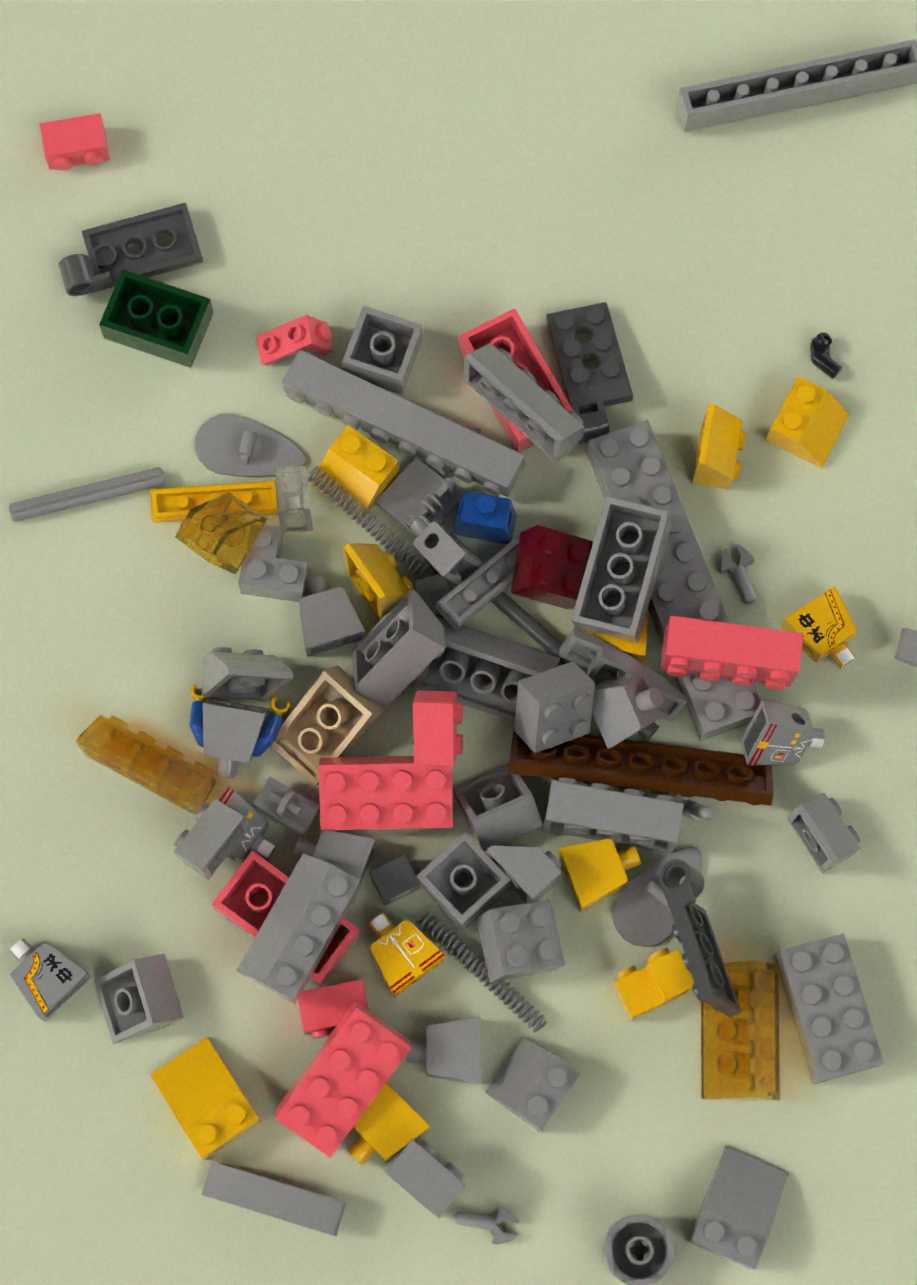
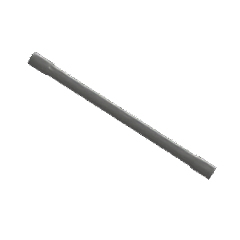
[491,592,659,741]

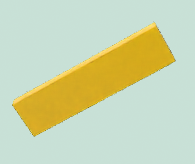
[150,481,279,523]

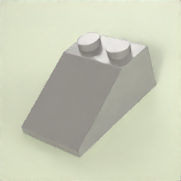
[202,647,293,700]
[687,1146,789,1270]

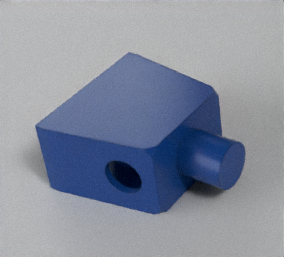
[452,491,517,545]

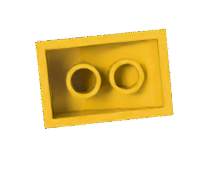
[343,543,415,621]
[150,1037,262,1160]

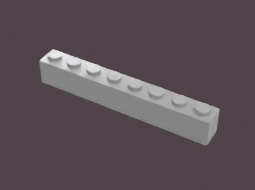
[677,39,917,132]
[282,350,525,497]

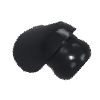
[810,332,843,379]

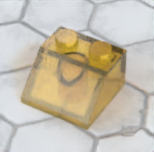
[175,492,268,574]

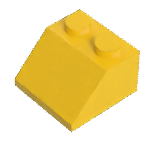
[765,376,849,469]
[692,403,746,490]
[311,425,399,519]

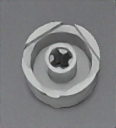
[602,1215,675,1285]

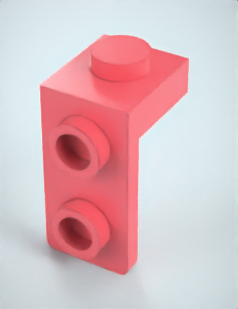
[257,314,333,365]

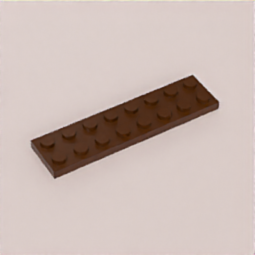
[508,728,773,806]

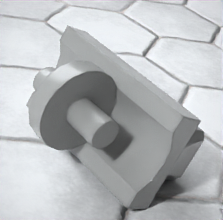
[253,777,320,836]

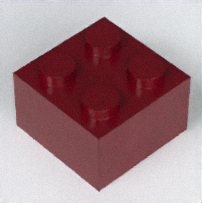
[511,525,593,609]

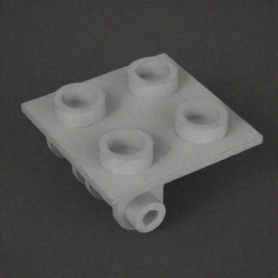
[375,457,463,537]

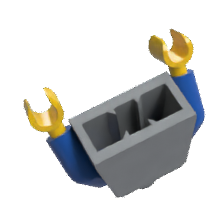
[189,685,290,778]

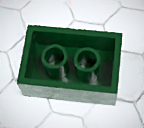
[99,269,213,368]

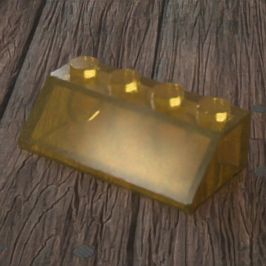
[76,715,217,816]
[701,961,780,1101]

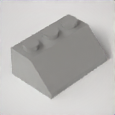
[352,588,446,708]

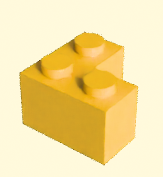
[612,947,695,1021]

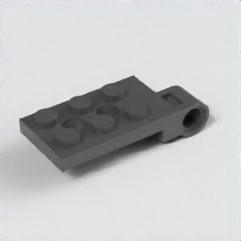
[59,202,203,296]
[546,302,633,444]
[660,859,742,1018]

